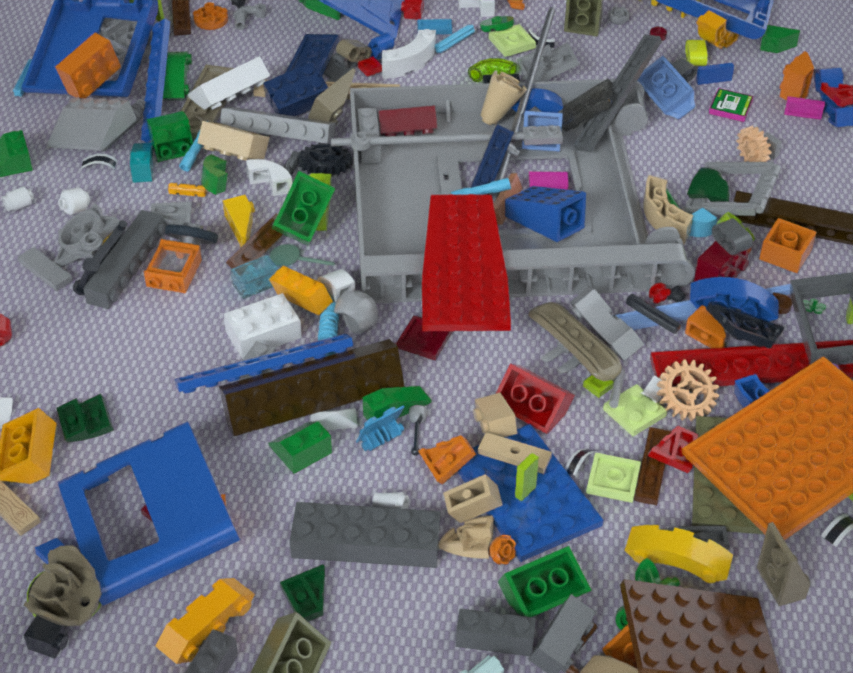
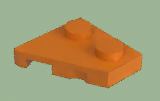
[418,435,476,485]

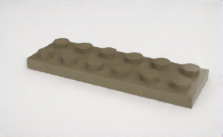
[181,64,234,139]

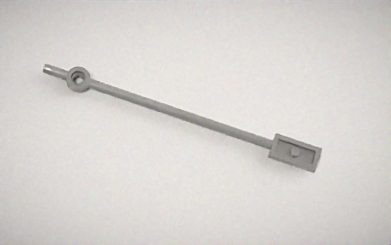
[331,125,563,151]

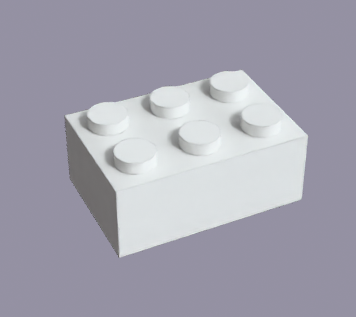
[224,293,302,359]

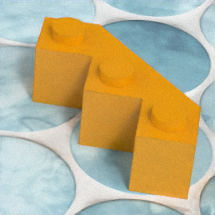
[155,578,255,664]

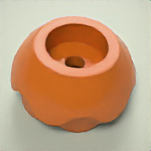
[489,535,516,565]

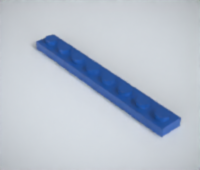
[141,18,170,143]
[174,334,353,393]

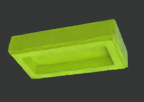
[515,453,539,501]

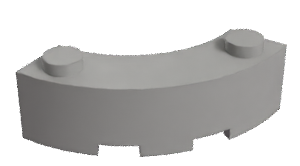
[570,286,644,361]

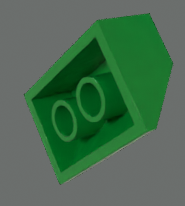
[498,546,592,617]

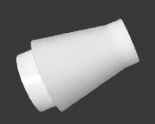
[372,492,409,509]

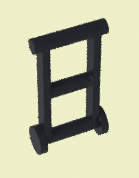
[73,220,127,296]

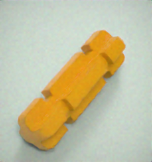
[168,183,207,197]

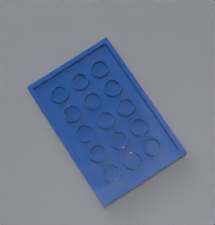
[457,424,604,562]

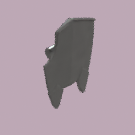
[323,53,358,82]

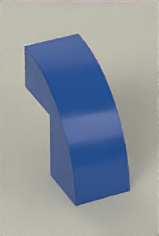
[512,88,563,113]

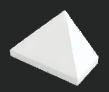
[311,408,358,430]

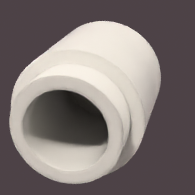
[2,186,34,212]

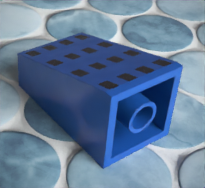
[505,186,586,242]

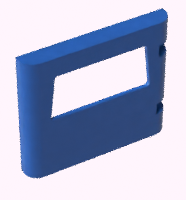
[21,0,158,97]
[656,0,774,39]
[58,421,240,606]

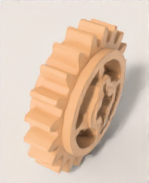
[657,359,719,421]

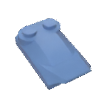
[637,56,695,119]

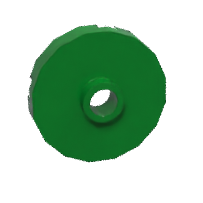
[480,16,515,32]

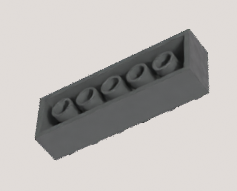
[290,502,440,568]

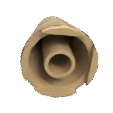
[480,71,527,125]

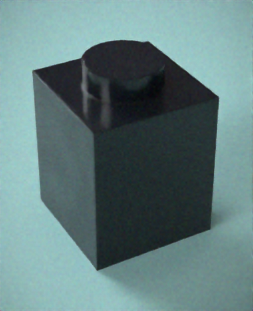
[24,615,68,659]

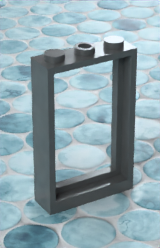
[790,272,853,365]

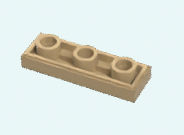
[478,432,552,474]

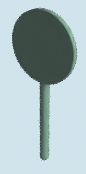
[270,244,335,266]

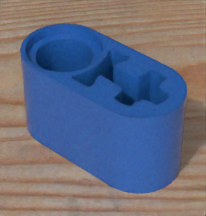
[368,33,394,60]

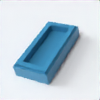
[417,19,452,34]

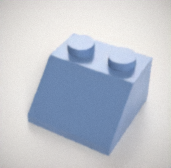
[522,111,563,152]

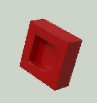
[358,57,382,77]

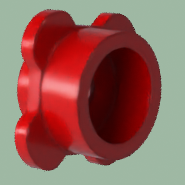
[649,283,671,304]

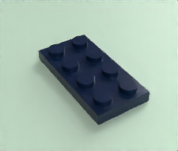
[285,34,340,77]

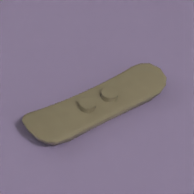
[528,302,622,381]

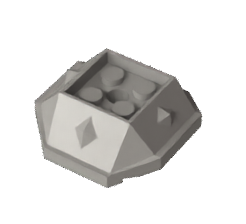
[99,18,170,66]

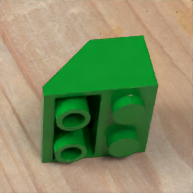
[146,111,193,162]

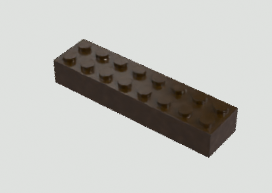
[219,339,405,436]

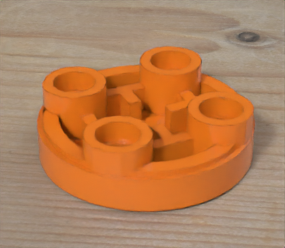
[193,2,228,30]

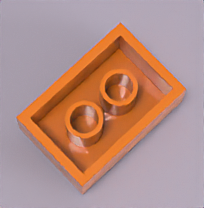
[55,33,121,99]

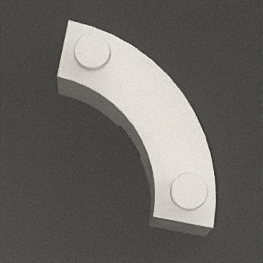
[382,29,436,79]

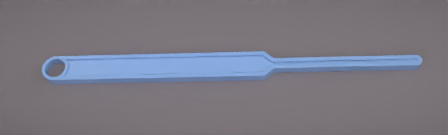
[612,284,790,330]

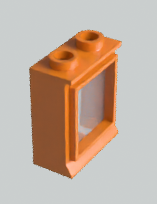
[144,239,202,293]

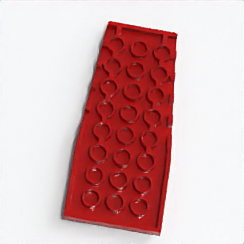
[422,194,511,331]

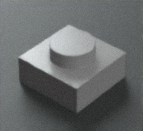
[764,132,782,159]

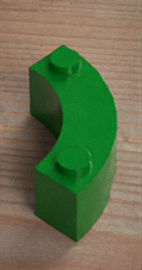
[163,51,192,101]

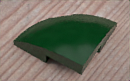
[687,167,730,202]

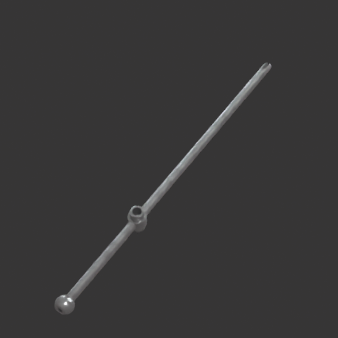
[491,7,555,204]

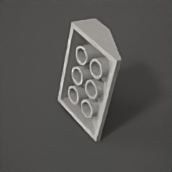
[47,97,137,151]

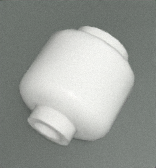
[58,187,90,215]

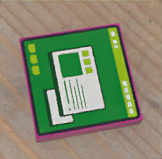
[709,88,754,122]

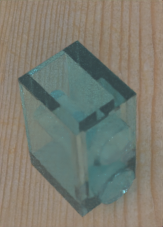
[230,255,278,299]

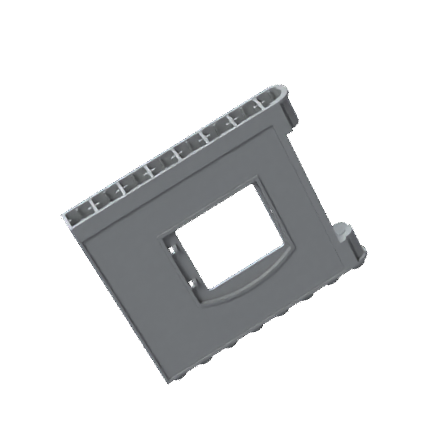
[350,79,695,303]

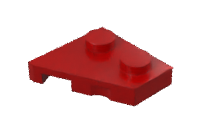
[820,83,853,107]
[648,426,698,473]

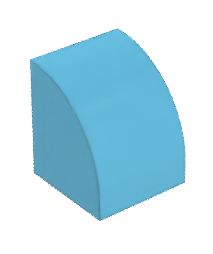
[689,208,717,237]

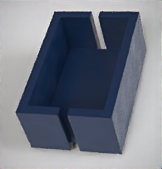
[263,62,329,116]

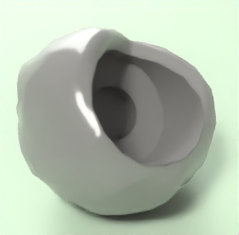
[334,291,378,334]

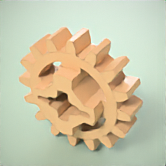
[736,125,772,162]

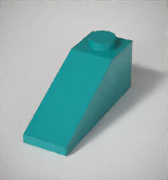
[130,142,153,183]

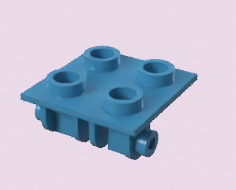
[356,406,404,451]

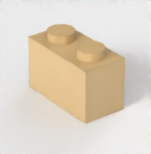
[473,393,517,437]
[443,474,503,523]

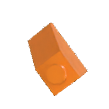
[685,305,726,348]

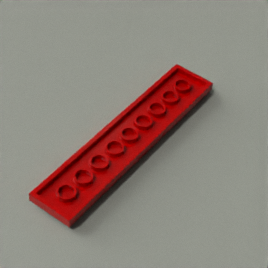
[650,340,853,388]

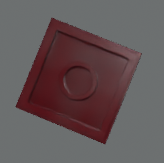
[396,315,452,361]

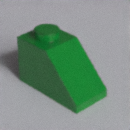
[760,25,800,53]

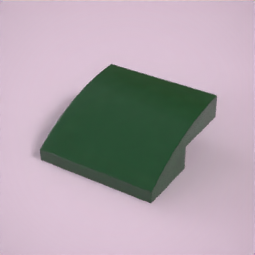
[56,393,114,442]

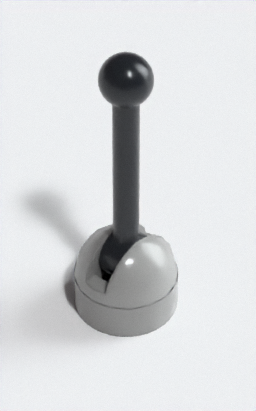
[409,405,427,456]

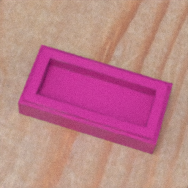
[784,96,825,120]

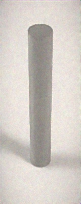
[609,368,625,408]

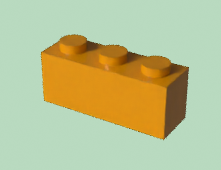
[269,266,333,316]

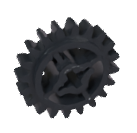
[299,143,352,177]

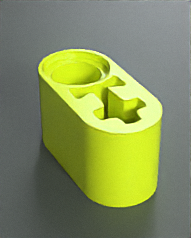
[685,40,708,66]

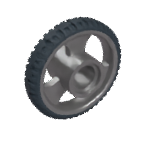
[165,222,218,245]

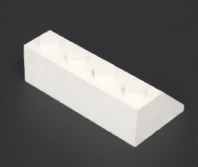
[187,56,270,110]

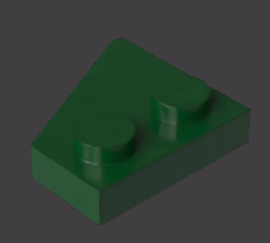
[280,564,325,622]

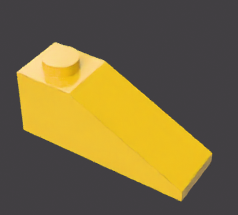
[222,194,255,247]

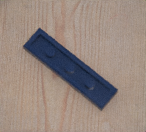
[470,124,514,195]

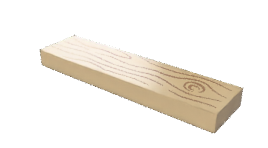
[0,481,41,536]

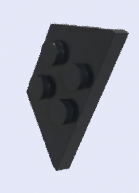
[706,302,784,349]

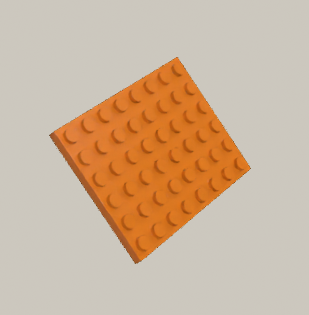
[682,356,853,540]

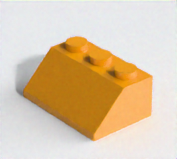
[0,408,56,484]

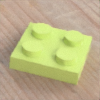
[488,24,536,57]
[603,384,667,437]
[586,452,641,503]

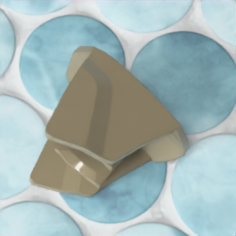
[23,545,102,626]

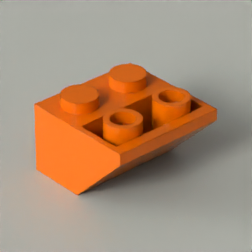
[779,51,814,100]

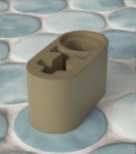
[336,39,372,62]

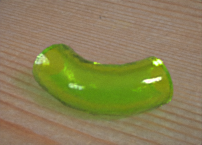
[468,58,517,82]

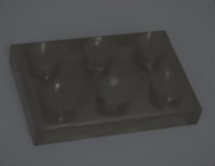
[562,78,612,132]

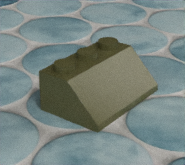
[251,612,331,673]

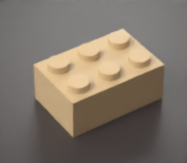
[197,121,270,161]

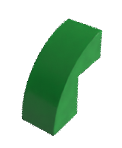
[201,154,228,195]

